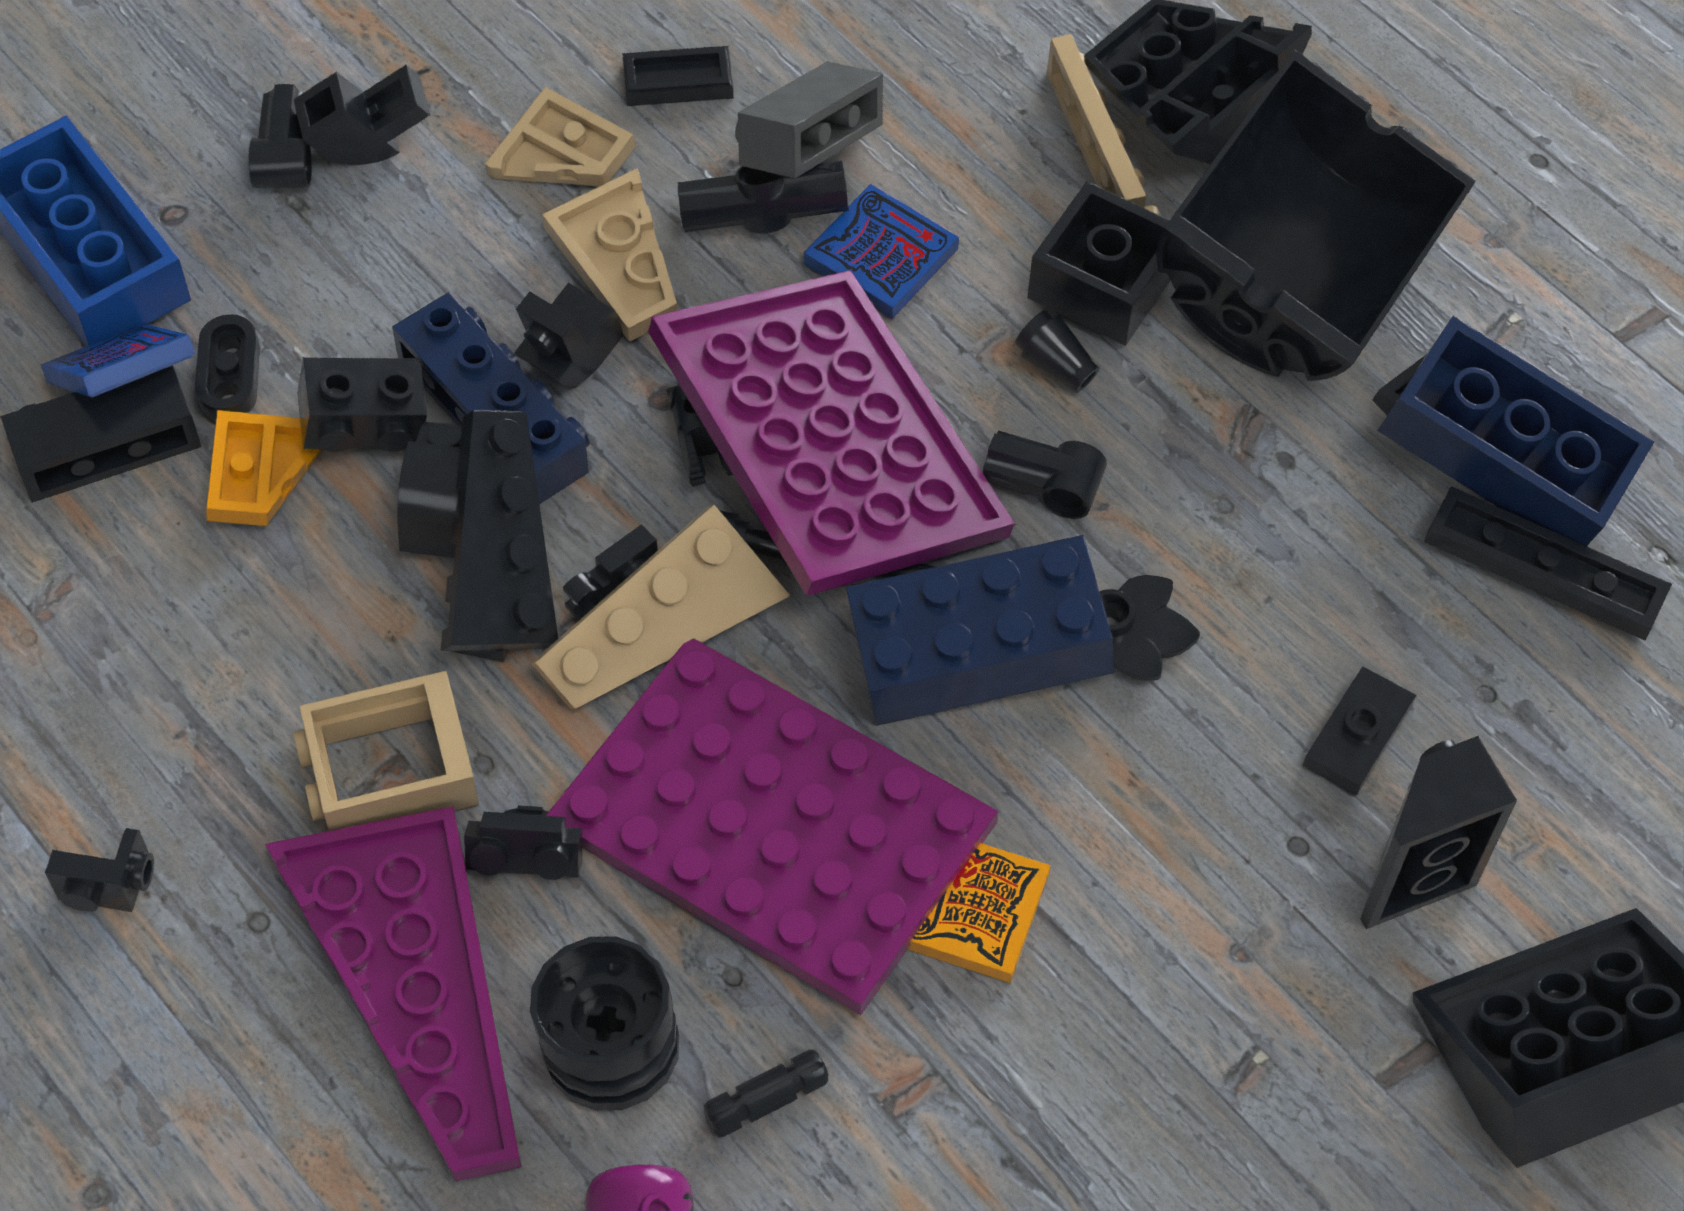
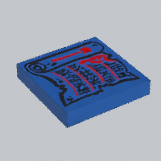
[804,184,959,319]
[40,324,195,397]

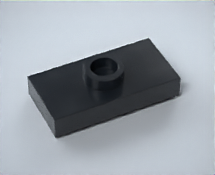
[1303,666,1416,795]

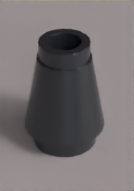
[1015,310,1100,393]

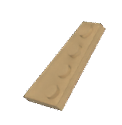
[531,505,790,709]

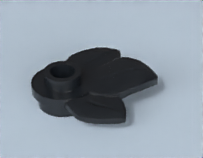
[1100,575,1200,681]

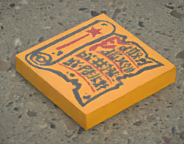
[908,843,1051,984]

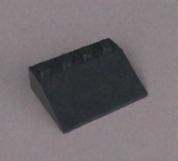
[1412,908,1684,1168]

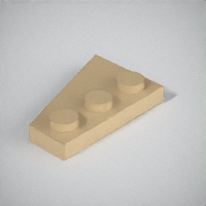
[542,168,677,342]

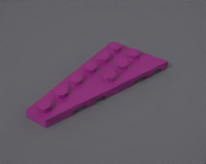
[265,806,522,1181]

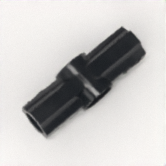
[678,161,849,234]

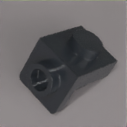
[45,828,154,912]

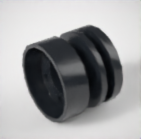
[530,936,679,1110]

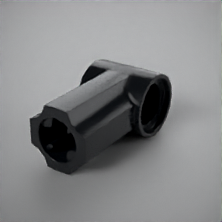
[249,84,312,188]
[983,430,1107,519]

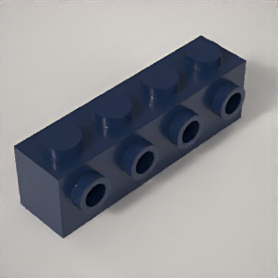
[392,292,590,504]

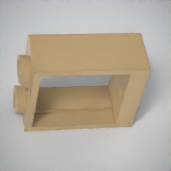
[293,671,479,831]

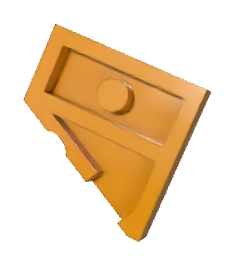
[206,410,323,526]

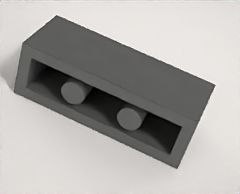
[735,61,883,179]

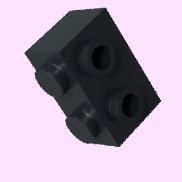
[297,357,427,452]

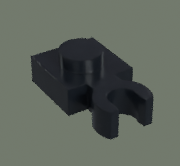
[563,524,658,621]

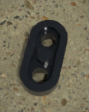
[195,314,260,420]

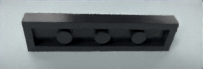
[1424,486,1672,641]

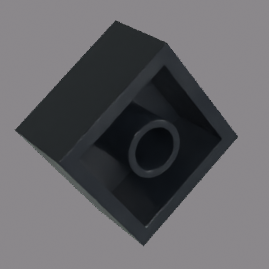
[1027,181,1170,346]

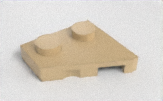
[485,87,636,186]

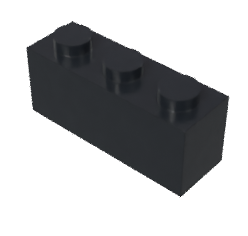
[0,365,201,503]

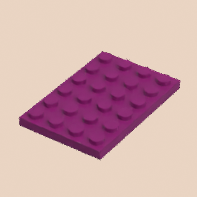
[648,270,1015,596]
[546,638,998,1015]

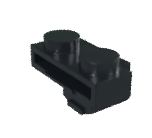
[464,805,583,880]

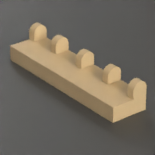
[1046,34,1161,216]

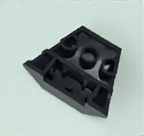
[1084,0,1312,164]

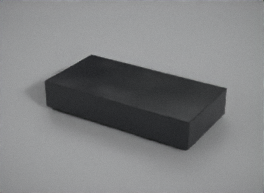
[622,46,734,106]

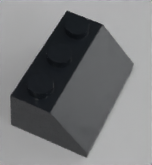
[1360,736,1517,929]

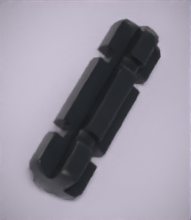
[704,1050,828,1137]

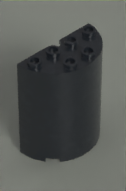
[1156,49,1476,381]

